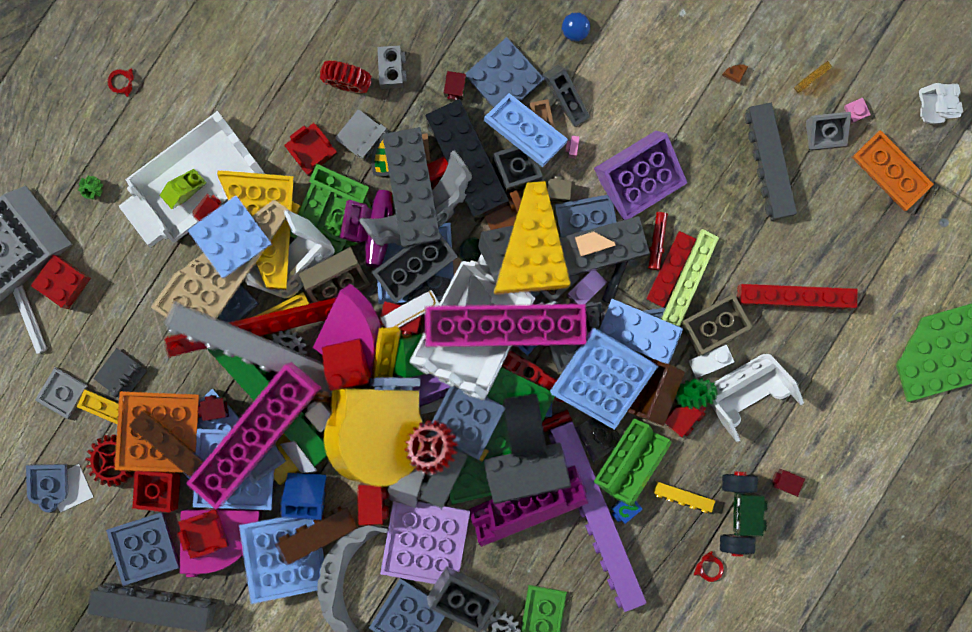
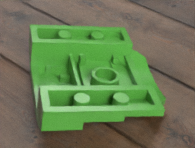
[290,164,372,256]

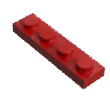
[646,231,696,308]

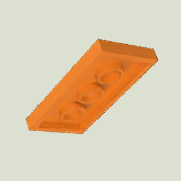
[852,130,934,211]

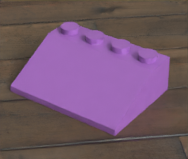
[594,131,687,220]

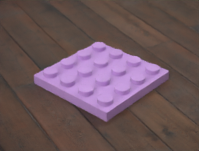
[380,501,470,584]

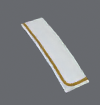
[380,290,439,328]

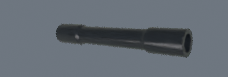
[602,261,628,304]

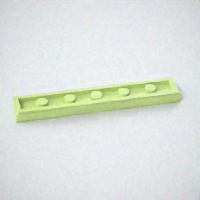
[661,229,719,327]

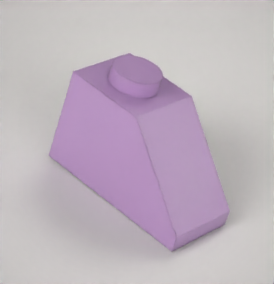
[566,270,607,304]

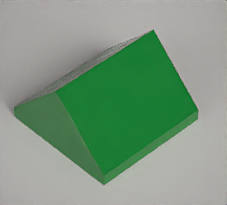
[393,334,425,378]

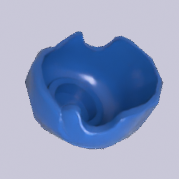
[562,12,590,42]

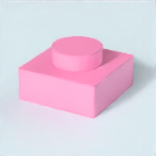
[844,98,871,124]
[565,136,579,159]

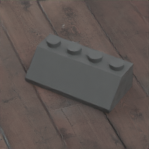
[372,232,458,304]
[484,443,571,504]

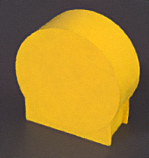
[324,389,422,486]

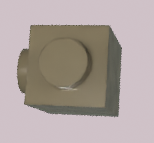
[546,176,572,202]

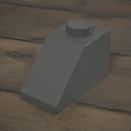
[465,275,494,306]

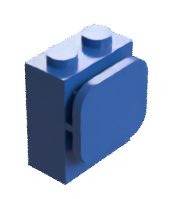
[281,473,326,520]

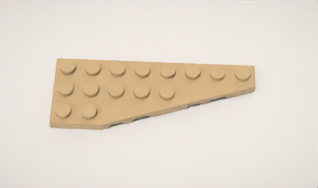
[151,200,291,318]

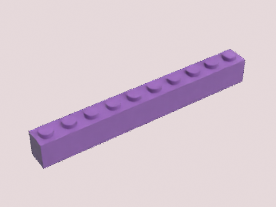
[548,421,646,612]

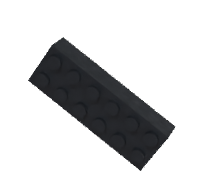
[425,99,509,221]

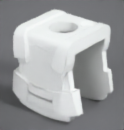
[919,83,963,124]

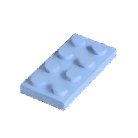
[484,93,568,167]
[599,299,683,364]

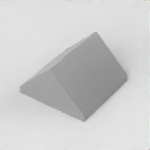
[806,112,851,150]
[388,471,425,508]

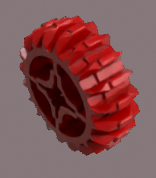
[320,60,372,94]
[404,420,458,474]
[85,434,134,487]

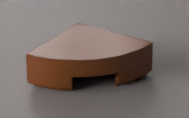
[722,64,748,84]

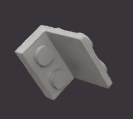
[336,110,388,162]

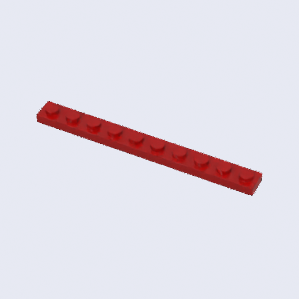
[164,297,337,358]

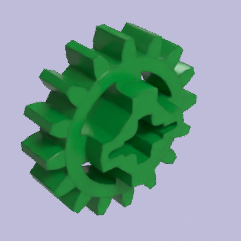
[675,378,718,409]

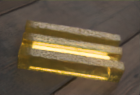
[794,61,832,94]

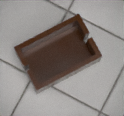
[627,357,685,426]

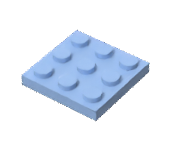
[188,196,271,279]

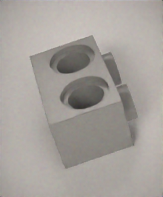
[377,46,407,89]

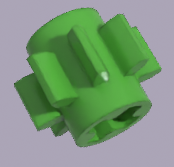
[78,175,103,200]
[324,212,344,236]

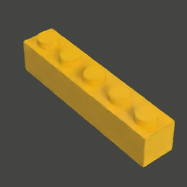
[653,481,715,514]

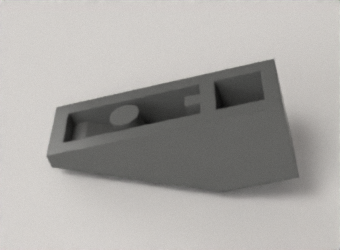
[542,65,590,127]

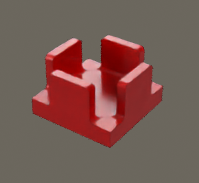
[284,123,338,176]
[178,509,229,559]

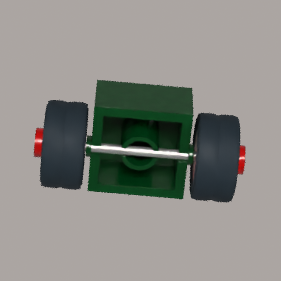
[720,471,768,557]

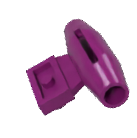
[340,190,393,268]

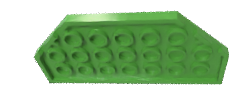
[896,303,972,402]

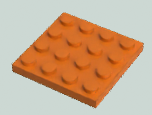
[115,391,200,472]

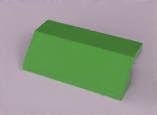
[593,418,672,507]

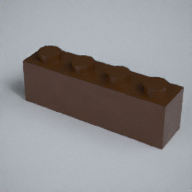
[129,411,205,477]
[275,506,358,565]

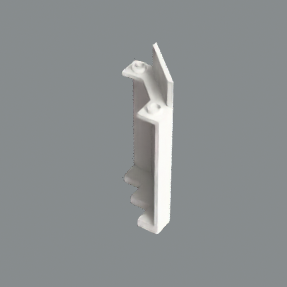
[119,111,265,248]
[409,254,535,400]

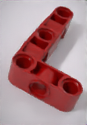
[501,349,564,402]

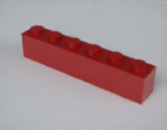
[737,284,858,310]

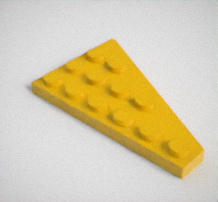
[217,170,294,290]
[494,181,570,294]

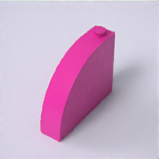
[313,284,381,378]
[180,509,262,577]

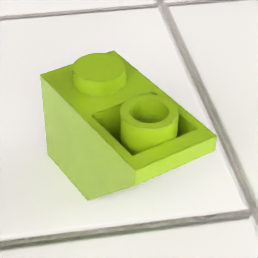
[159,169,207,209]

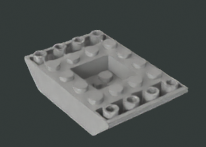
[0,186,72,302]

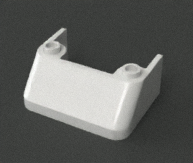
[245,210,334,298]
[711,354,804,442]

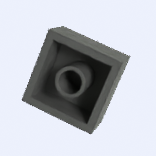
[492,146,543,195]

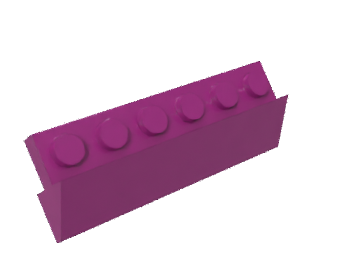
[469,465,588,547]

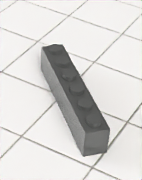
[744,102,797,221]

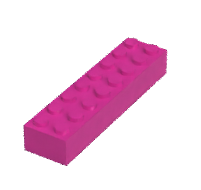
[425,304,586,347]
[186,362,321,510]

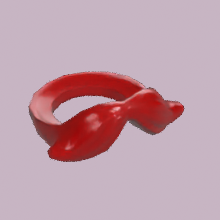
[107,68,134,97]
[694,551,724,582]

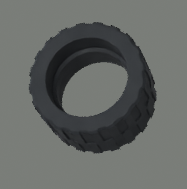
[504,394,546,458]

